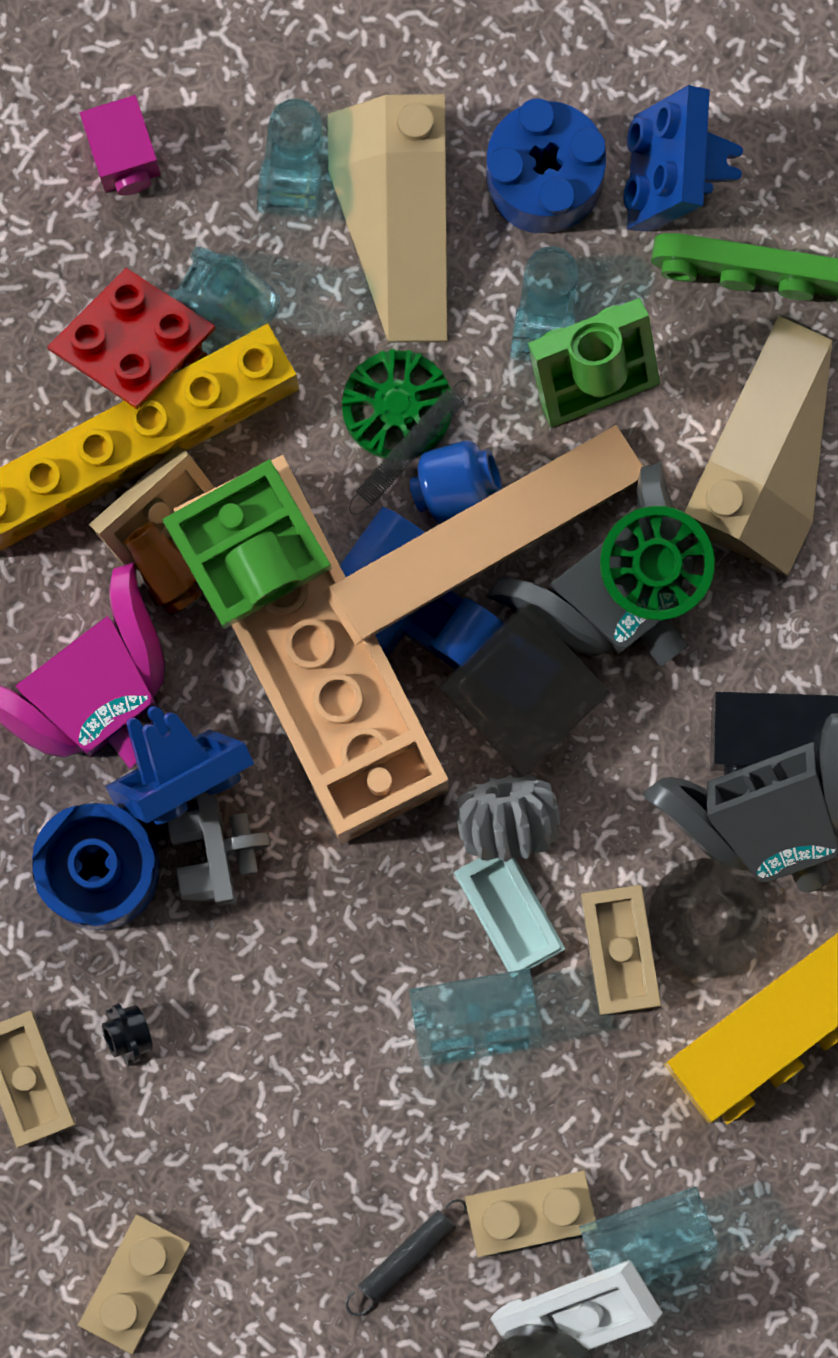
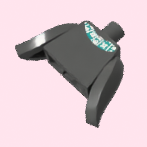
[486,461,694,667]
[643,713,838,892]

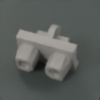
[168,792,271,907]

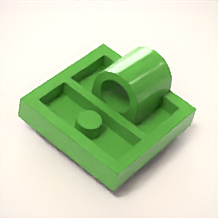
[528,298,660,428]
[162,459,332,629]

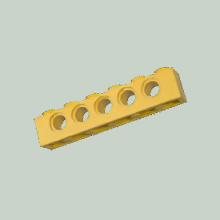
[0,323,299,551]

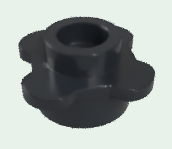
[102,1003,153,1066]

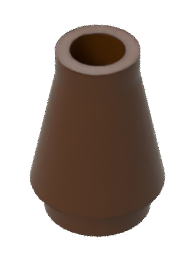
[124,522,203,614]

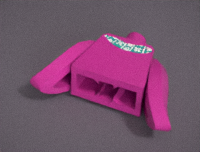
[0,562,166,769]

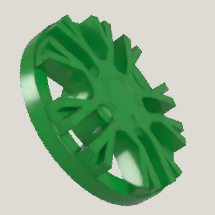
[342,349,453,460]
[600,506,715,620]

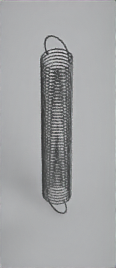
[349,380,470,515]

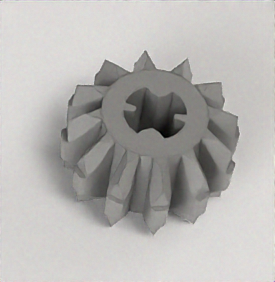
[456,774,561,862]

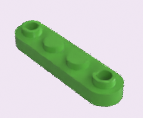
[651,233,838,304]

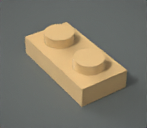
[89,445,215,566]
[580,885,661,1016]
[0,1010,77,1148]
[464,1170,598,1257]
[78,1214,191,1354]

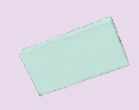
[454,858,566,979]

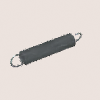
[345,1199,467,1316]

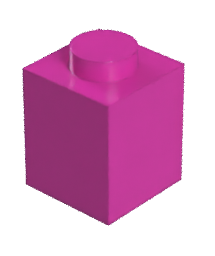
[79,94,161,196]

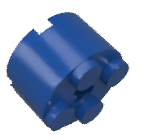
[486,98,606,234]
[32,803,160,931]

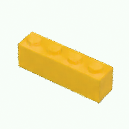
[664,933,838,1125]

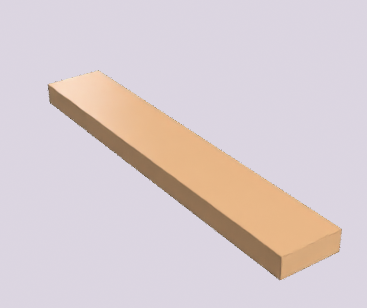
[323,425,643,645]

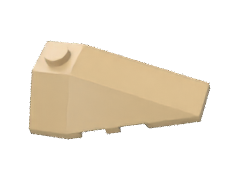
[328,94,447,343]
[684,316,833,576]

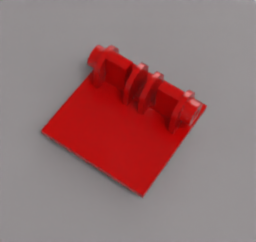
[47,268,216,409]

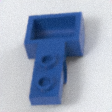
[340,506,561,718]

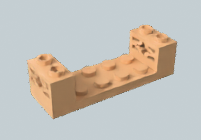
[174,455,449,845]

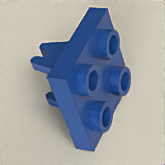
[623,85,743,232]
[105,706,255,824]

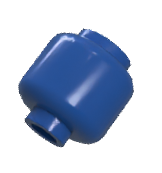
[409,440,502,524]

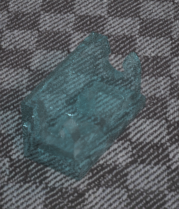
[409,968,542,1068]
[579,1186,718,1283]

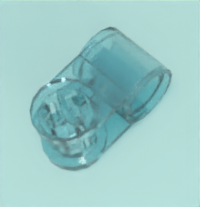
[257,99,324,219]
[510,246,578,360]
[168,247,280,333]

